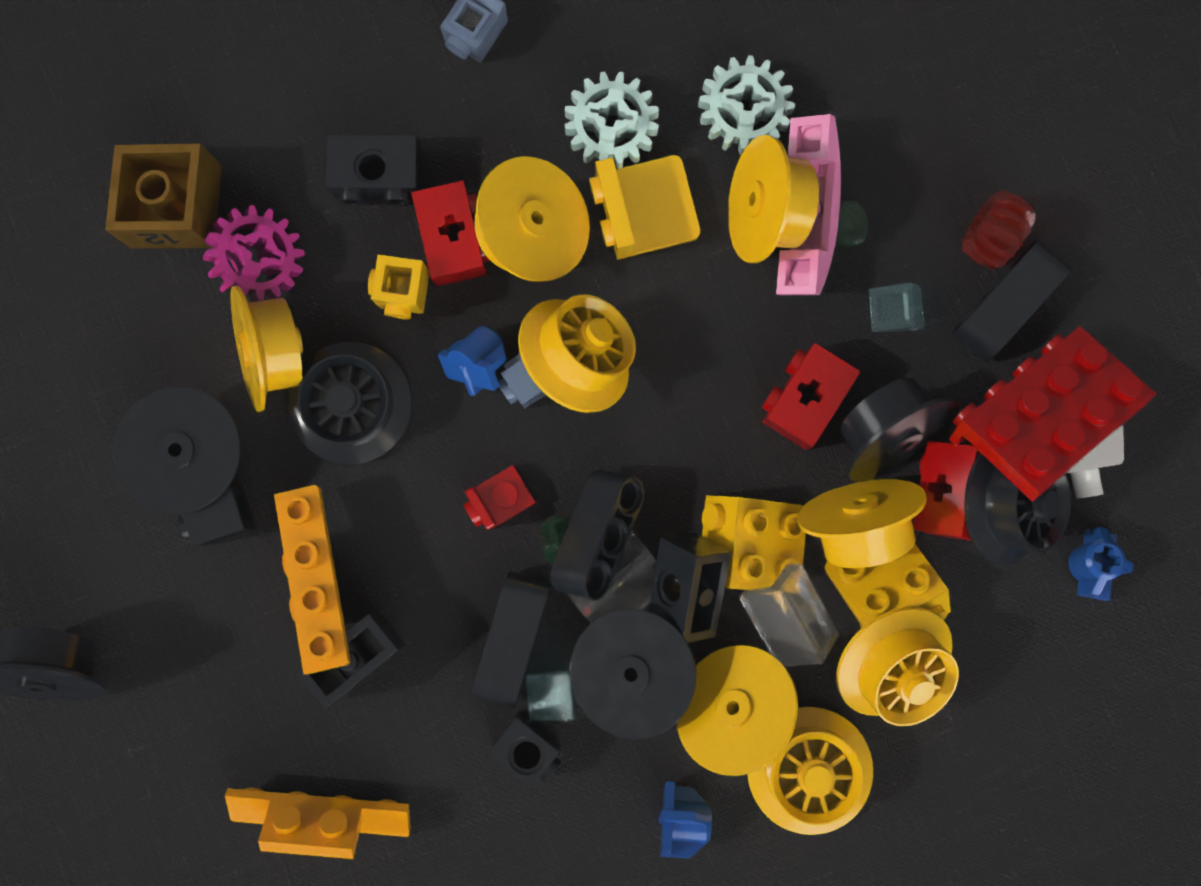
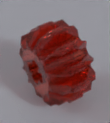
[962,190,1036,269]

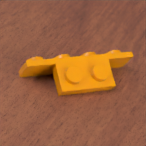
[274,485,351,675]
[225,787,411,859]

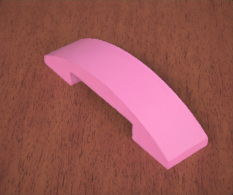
[776,114,841,296]

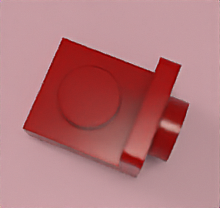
[463,465,536,530]

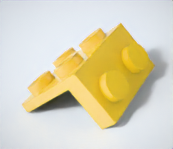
[589,155,700,260]
[702,495,806,594]
[825,544,951,628]

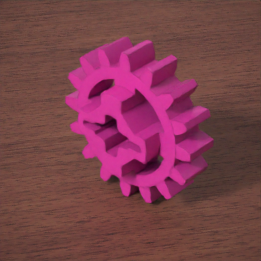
[203,205,305,302]

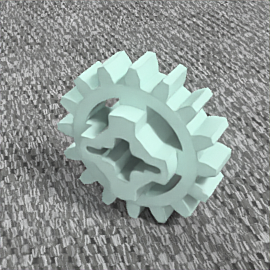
[698,55,795,155]
[564,72,659,169]

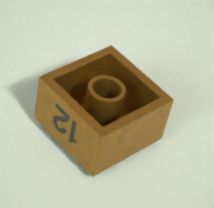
[105,144,222,249]

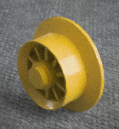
[729,135,819,263]
[475,156,590,282]
[231,286,303,412]
[518,294,636,413]
[797,479,927,568]
[836,607,959,726]
[676,645,798,776]
[747,707,873,835]

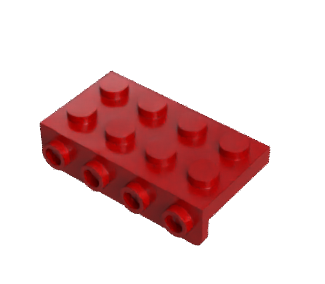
[949,326,1157,502]

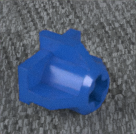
[437,326,507,396]
[1068,527,1134,601]
[658,781,712,859]

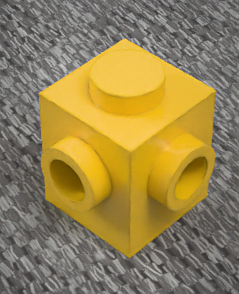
[368,255,430,319]

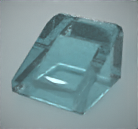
[869,282,924,333]
[526,671,575,721]

